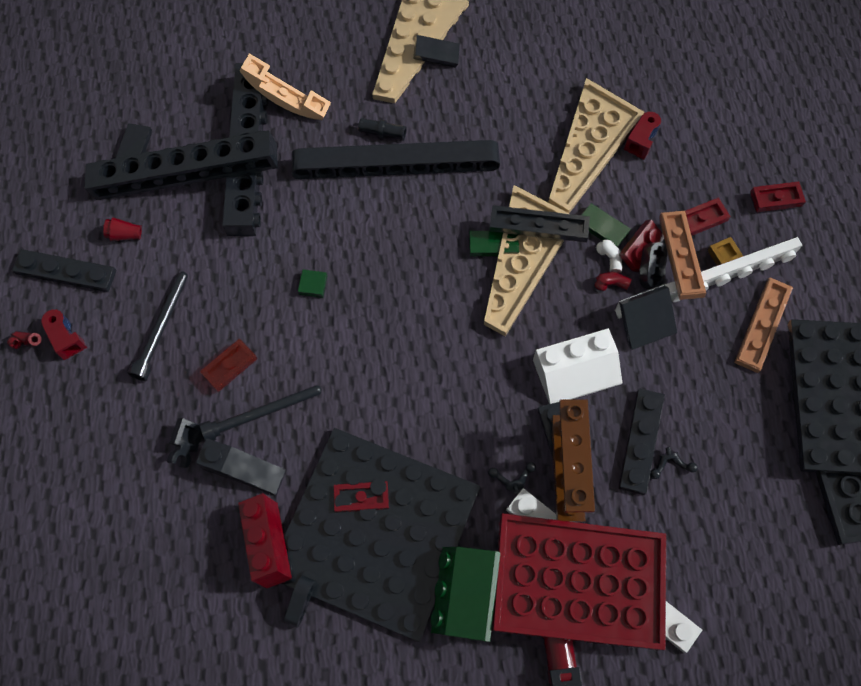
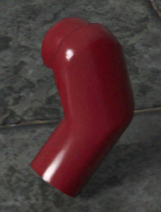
[594,271,632,291]
[7,331,41,349]

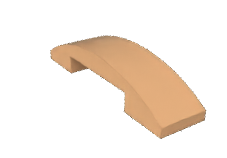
[240,53,331,120]

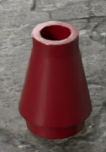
[103,217,142,241]

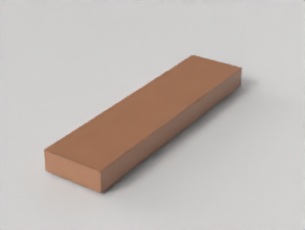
[659,211,706,300]
[734,277,793,373]

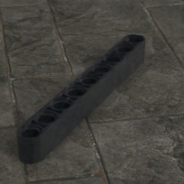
[291,140,500,179]

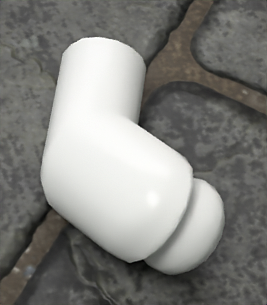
[596,240,622,273]

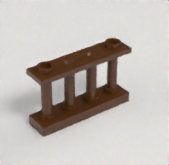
[551,399,595,523]

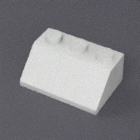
[533,328,622,404]

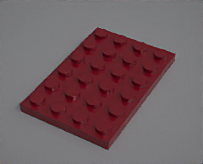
[492,513,666,651]

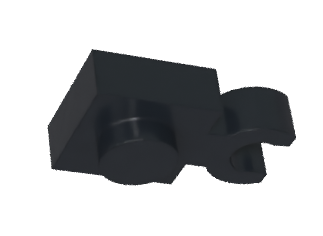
[167,418,203,468]

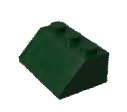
[431,547,500,642]

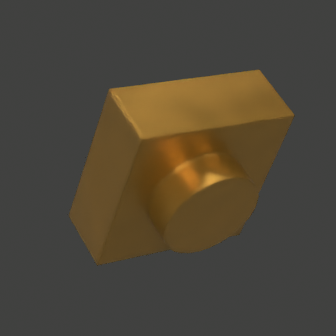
[708,237,744,266]

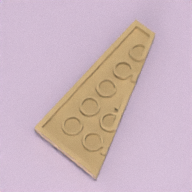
[373,0,469,103]
[548,78,644,213]
[484,185,569,336]

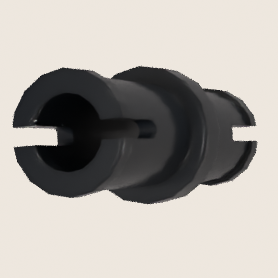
[358,117,407,141]

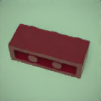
[238,493,292,588]

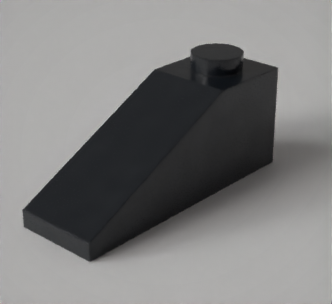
[196,438,286,495]

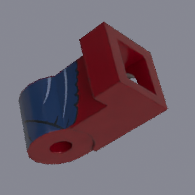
[624,112,661,160]
[41,309,87,360]

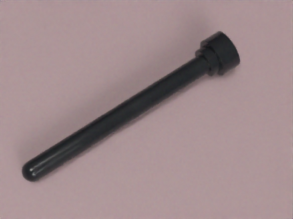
[127,271,188,381]
[199,385,322,441]

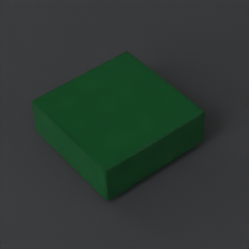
[298,269,328,298]

